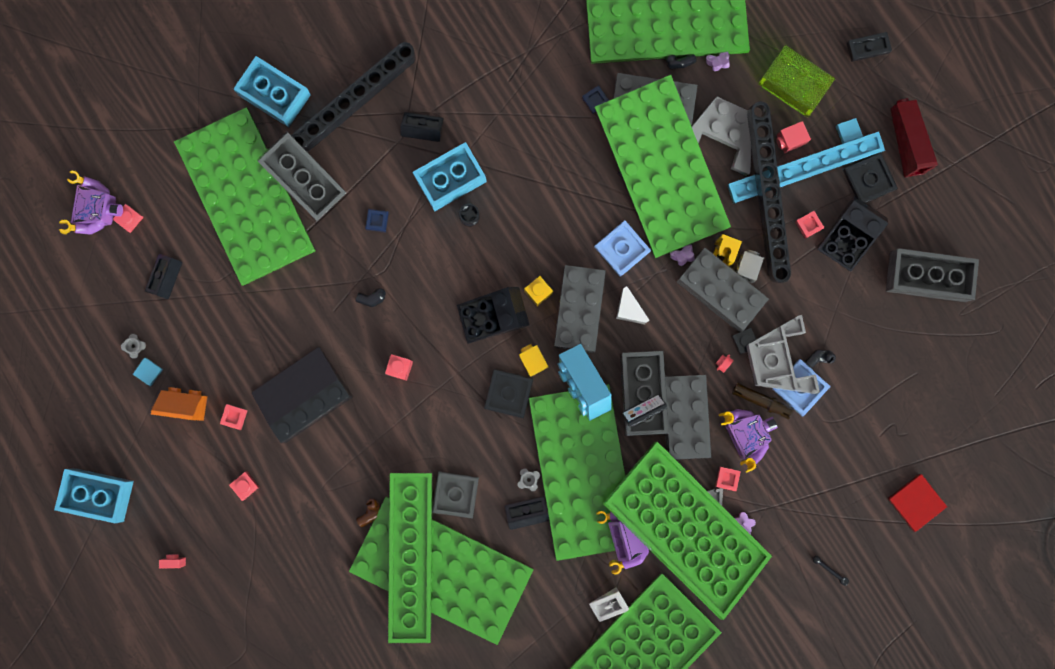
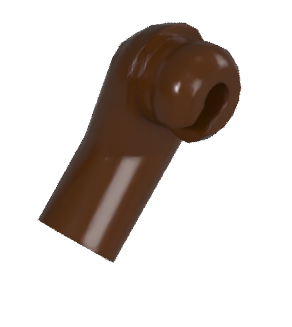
[356,499,380,527]

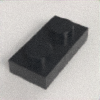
[847,32,892,62]

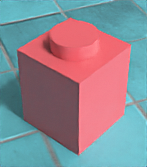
[776,121,811,153]
[385,354,413,381]

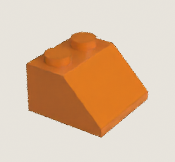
[151,387,207,421]

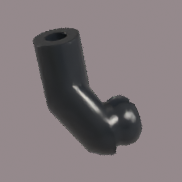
[665,54,697,69]
[356,288,386,307]
[804,349,836,369]

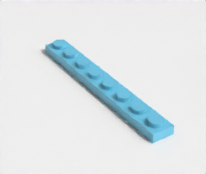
[727,132,885,204]

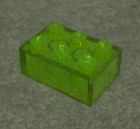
[758,45,836,117]

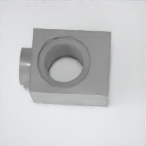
[735,250,764,283]

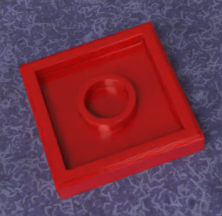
[888,474,947,532]

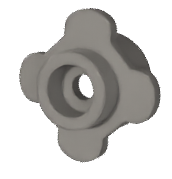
[121,334,146,358]
[518,469,540,491]

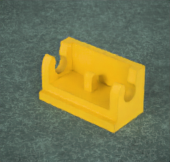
[713,234,742,266]

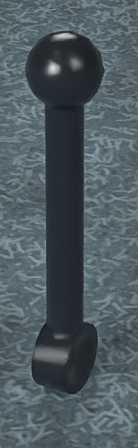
[813,556,849,586]

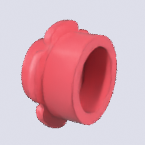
[716,354,734,373]

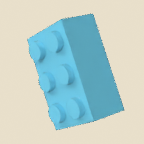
[234,56,311,128]
[413,142,487,212]
[557,344,611,421]
[54,468,134,523]

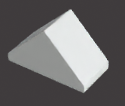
[616,286,649,324]
[589,588,629,622]

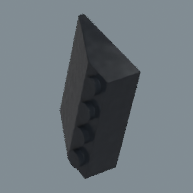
[252,347,353,443]

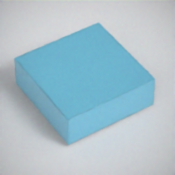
[836,118,863,144]
[133,358,163,386]

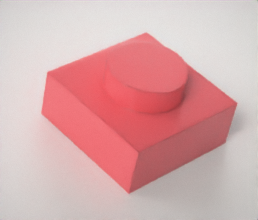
[113,204,143,233]
[795,211,824,239]
[220,404,248,430]
[715,467,741,491]
[229,472,259,501]
[159,554,186,568]

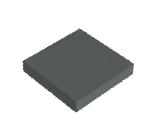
[432,472,479,519]

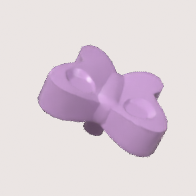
[706,52,730,71]
[670,244,695,266]
[734,512,756,535]

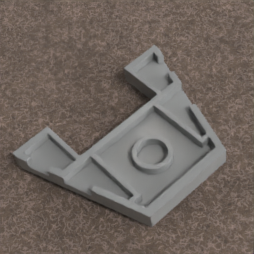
[691,97,751,176]
[746,315,820,394]

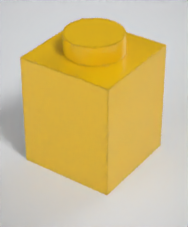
[524,276,553,307]
[519,344,548,377]

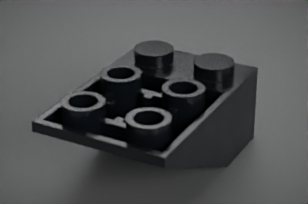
[817,196,888,272]
[457,287,530,344]

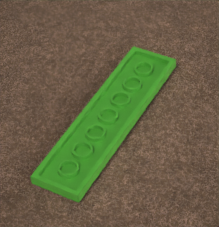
[388,473,432,643]

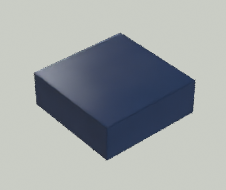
[582,85,609,114]
[365,209,389,232]

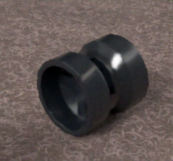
[459,203,480,227]

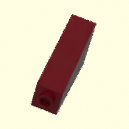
[890,98,938,178]

